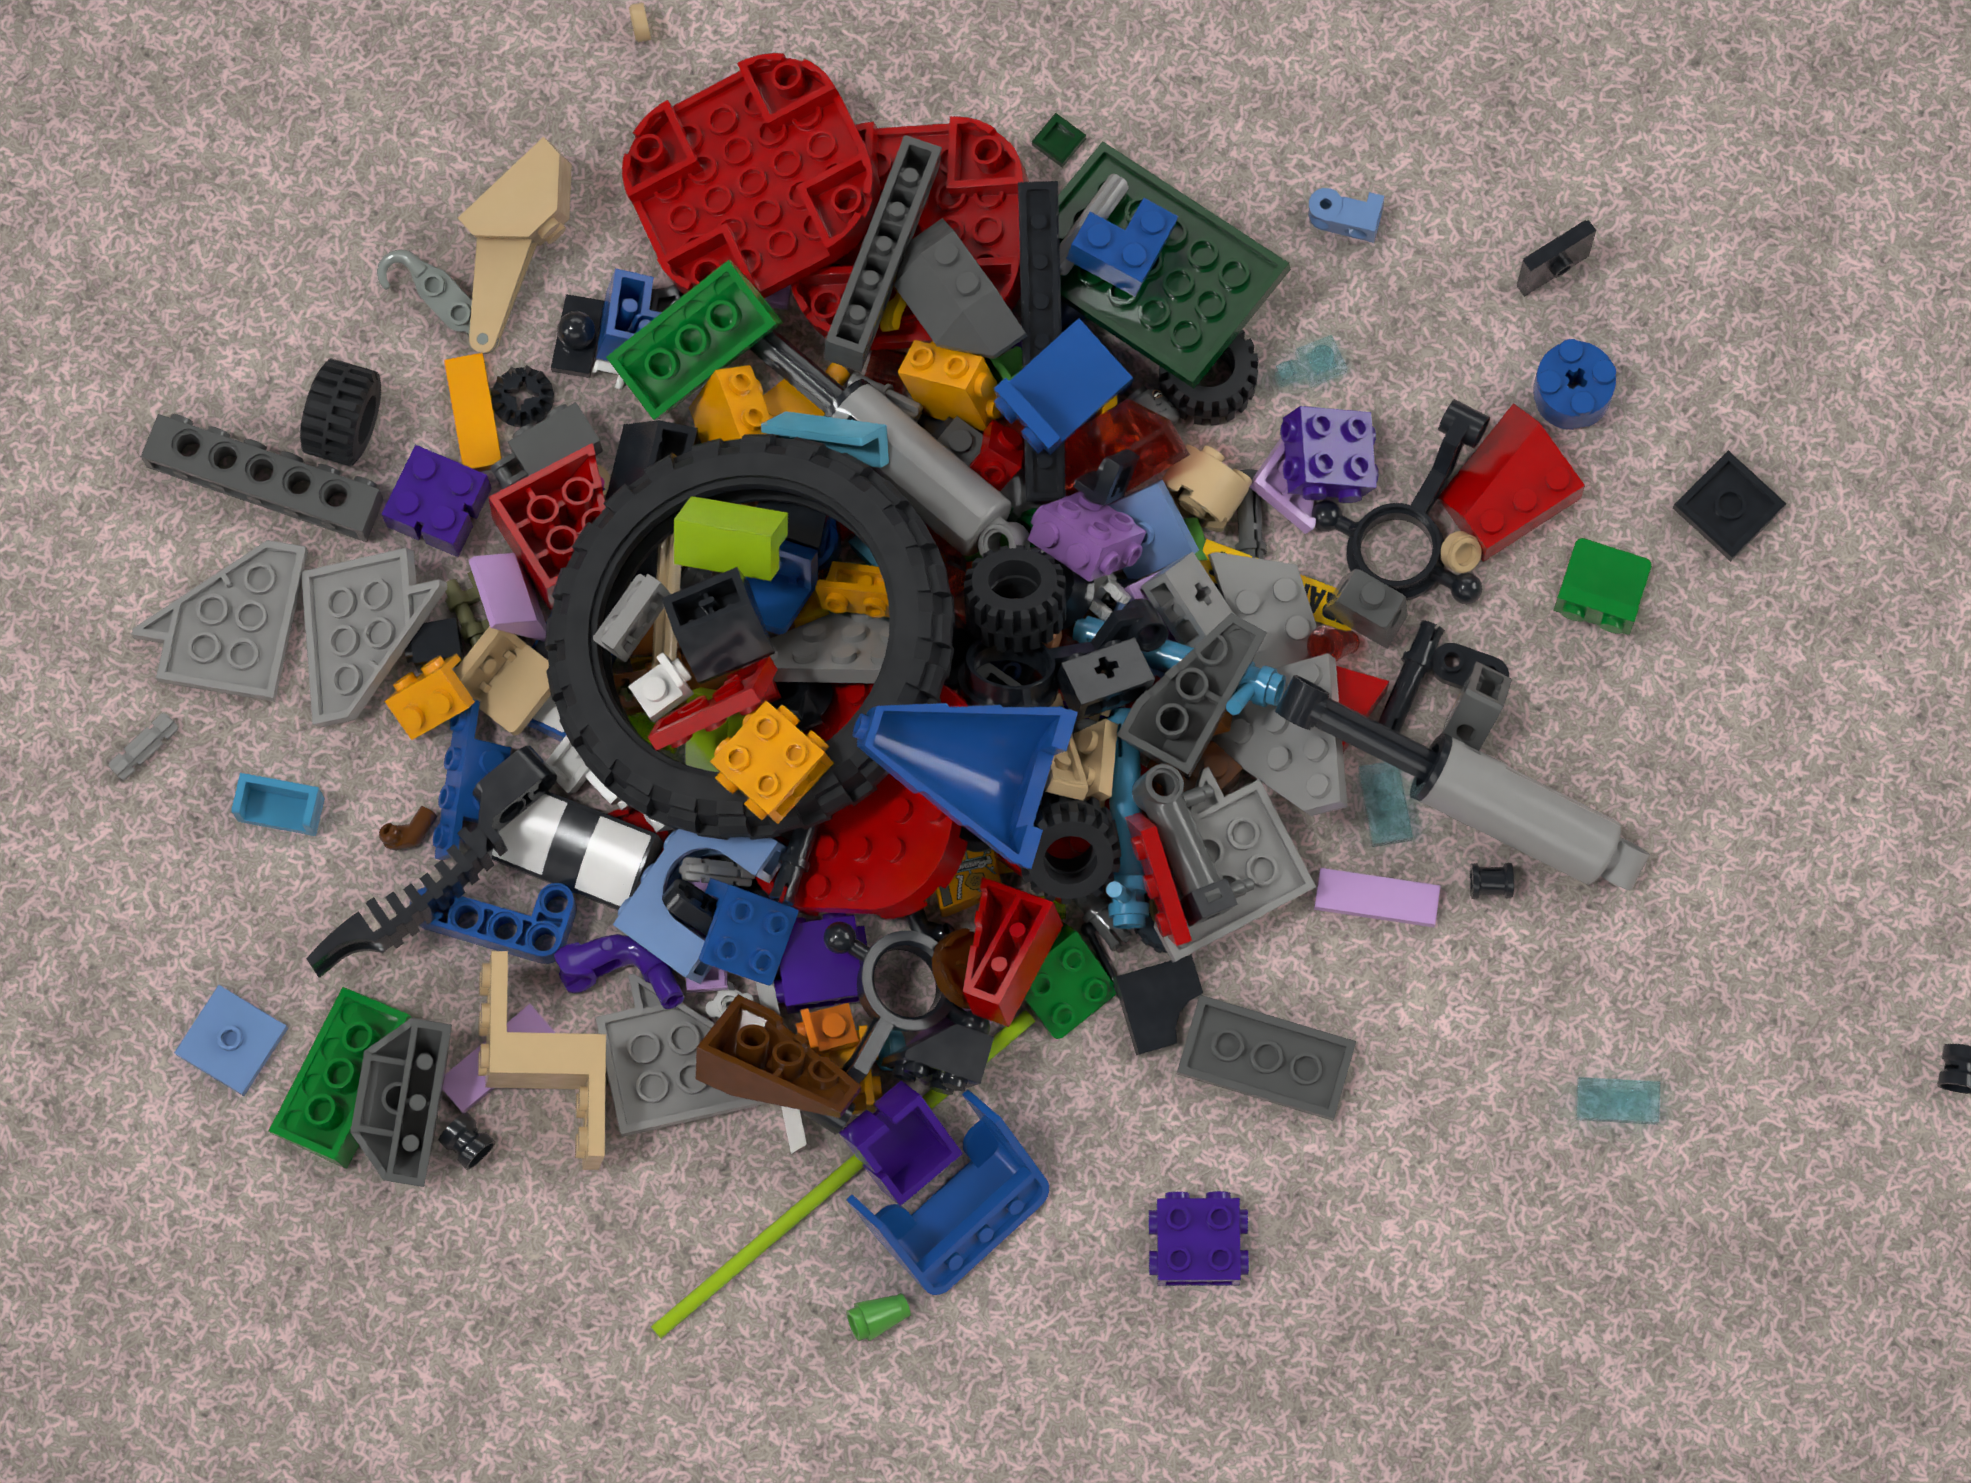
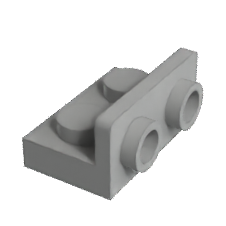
[593,574,671,662]

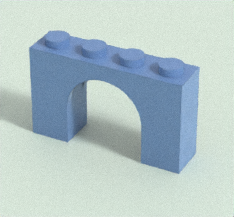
[613,829,788,984]

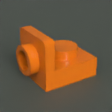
[795,1003,859,1055]

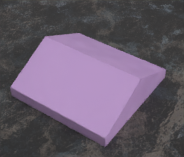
[468,553,546,641]

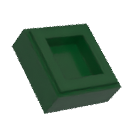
[1032,113,1086,168]

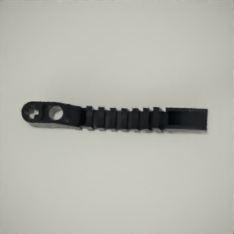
[306,746,557,978]

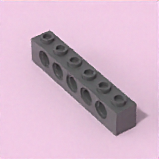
[824,135,942,372]
[140,414,384,543]

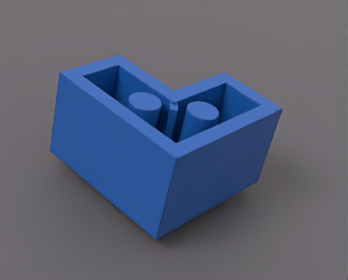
[1066,198,1179,297]
[596,268,662,361]

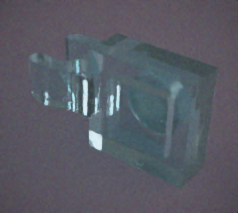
[1274,335,1348,388]

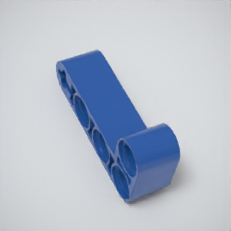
[409,883,577,964]

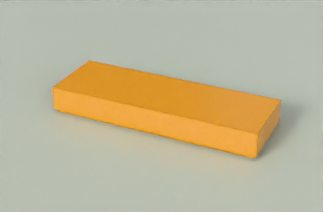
[444,353,502,472]

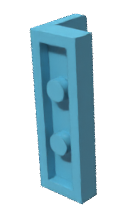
[761,411,889,468]

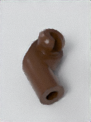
[379,806,438,851]

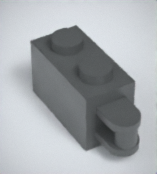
[490,402,603,489]

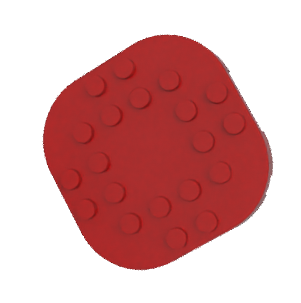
[622,53,880,298]
[791,116,1029,350]
[755,683,968,919]

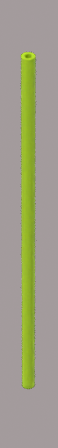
[650,1010,1035,1339]

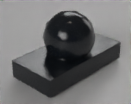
[551,294,604,378]

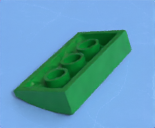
[606,260,783,420]
[268,987,413,1169]

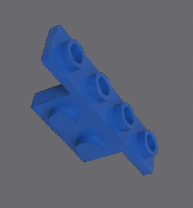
[433,699,511,860]

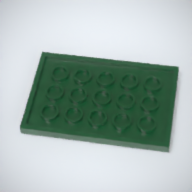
[1058,141,1291,389]

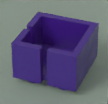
[381,444,492,557]
[839,1080,963,1206]

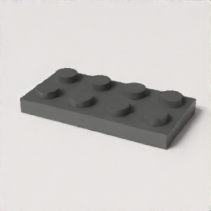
[1176,995,1356,1121]

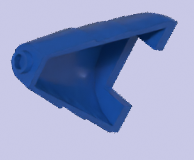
[852,703,1078,869]

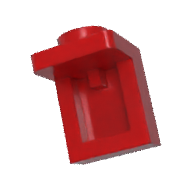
[969,420,1025,491]

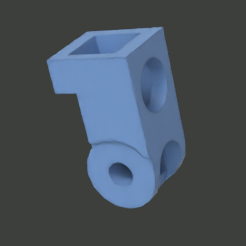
[1308,188,1384,243]

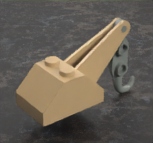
[377,137,572,354]

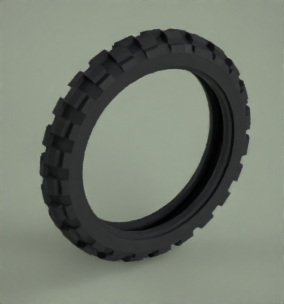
[545,434,956,840]

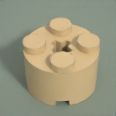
[1161,444,1252,532]

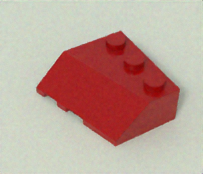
[1438,403,1585,562]
[488,443,606,610]

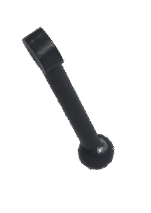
[1080,922,1119,999]

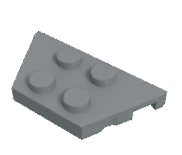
[1208,552,1321,668]

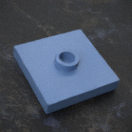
[1107,479,1199,579]
[174,985,288,1096]

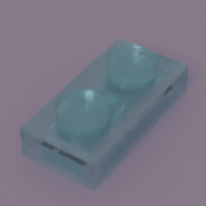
[1358,762,1413,847]
[1576,1077,1660,1125]

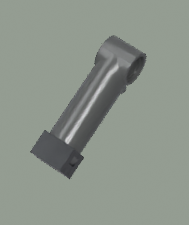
[1132,764,1255,927]

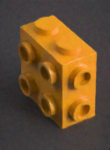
[898,340,1002,431]
[688,365,776,443]
[710,701,834,824]

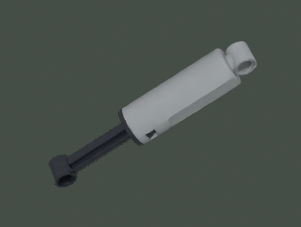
[750,329,1030,558]
[1275,675,1650,891]

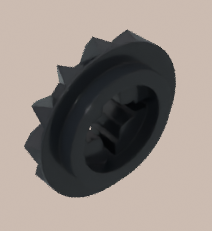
[491,365,554,427]

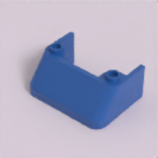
[846,1089,1049,1295]

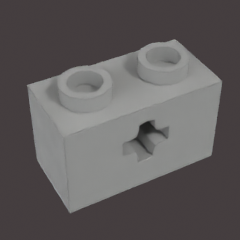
[1141,552,1234,648]

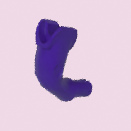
[554,934,684,1009]

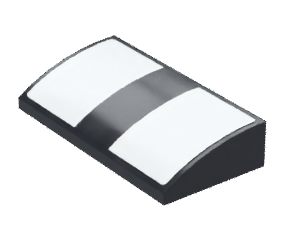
[492,791,664,911]

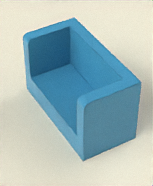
[231,773,325,836]

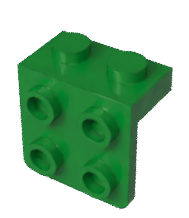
[1553,538,1652,635]
[1024,922,1116,1039]

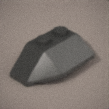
[894,218,1027,359]
[350,1018,452,1187]

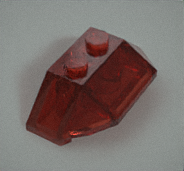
[1064,399,1190,496]

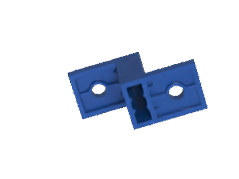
[994,318,1133,455]

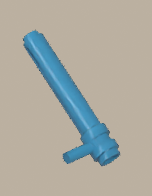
[1072,616,1286,715]
[1106,708,1149,929]

